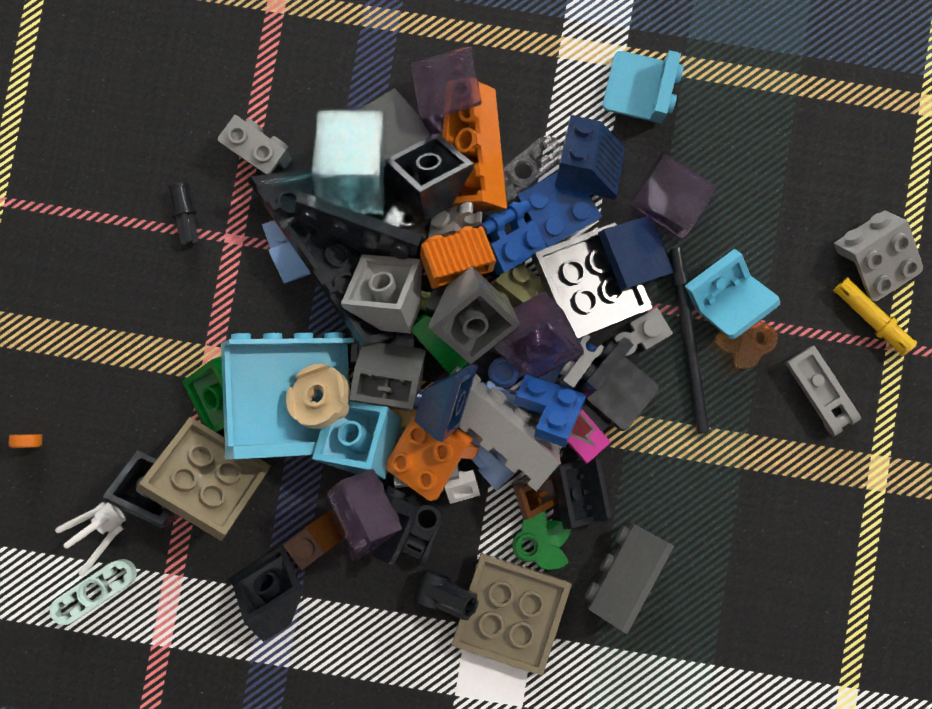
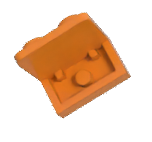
[386,413,480,501]

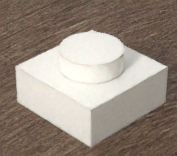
[445,470,480,504]

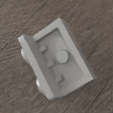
[218,115,292,175]

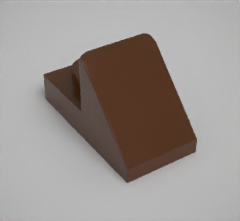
[283,506,353,571]

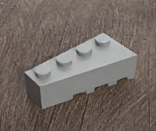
[450,366,561,491]

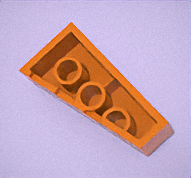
[442,78,507,212]

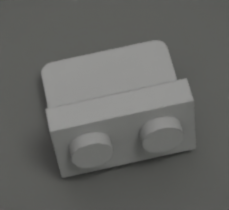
[834,210,923,301]

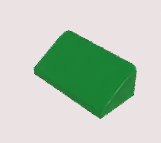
[411,315,468,374]

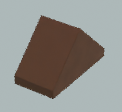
[511,474,558,520]

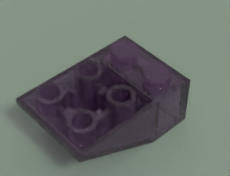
[326,469,402,563]

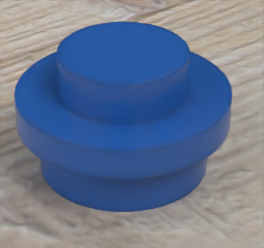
[488,357,519,388]

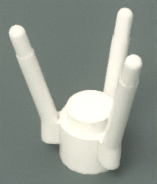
[55,502,126,576]

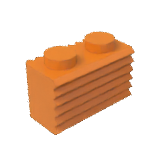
[420,226,496,289]

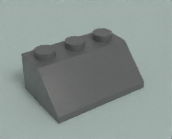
[585,522,674,634]

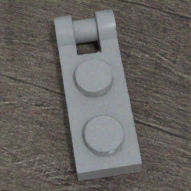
[785,346,861,437]

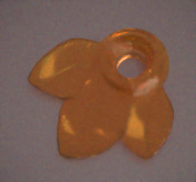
[714,320,778,369]

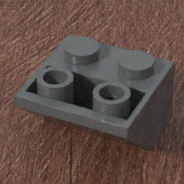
[349,343,427,413]

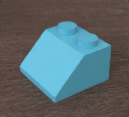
[312,401,402,480]

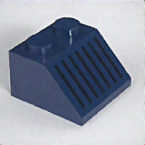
[555,115,625,200]

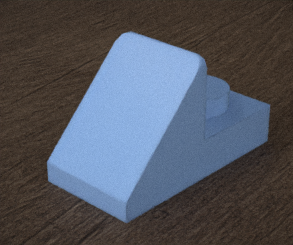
[262,220,311,284]

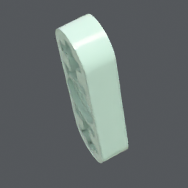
[50,559,137,625]

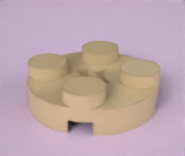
[286,363,350,429]

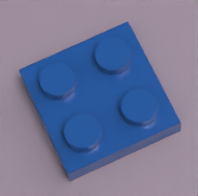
[517,172,602,248]

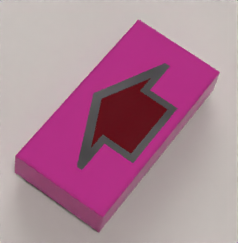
[568,410,611,464]

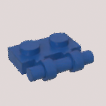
[478,200,547,275]

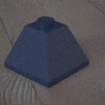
[413,364,478,442]

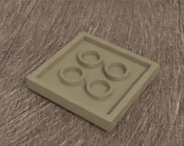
[136,417,271,541]
[451,553,572,676]

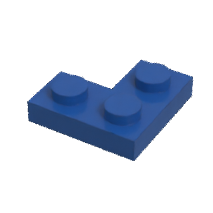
[514,374,586,448]

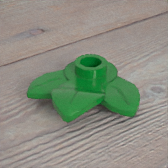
[512,511,572,570]

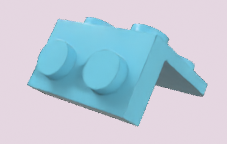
[602,50,684,124]
[685,249,780,339]

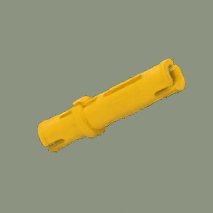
[833,277,917,356]

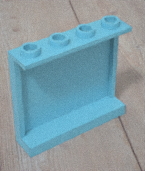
[221,332,354,460]

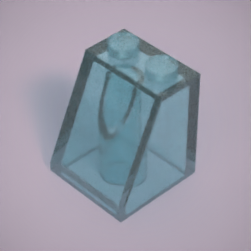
[312,110,385,214]

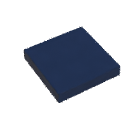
[598,215,674,291]

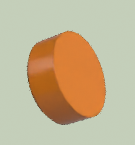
[9,434,42,448]

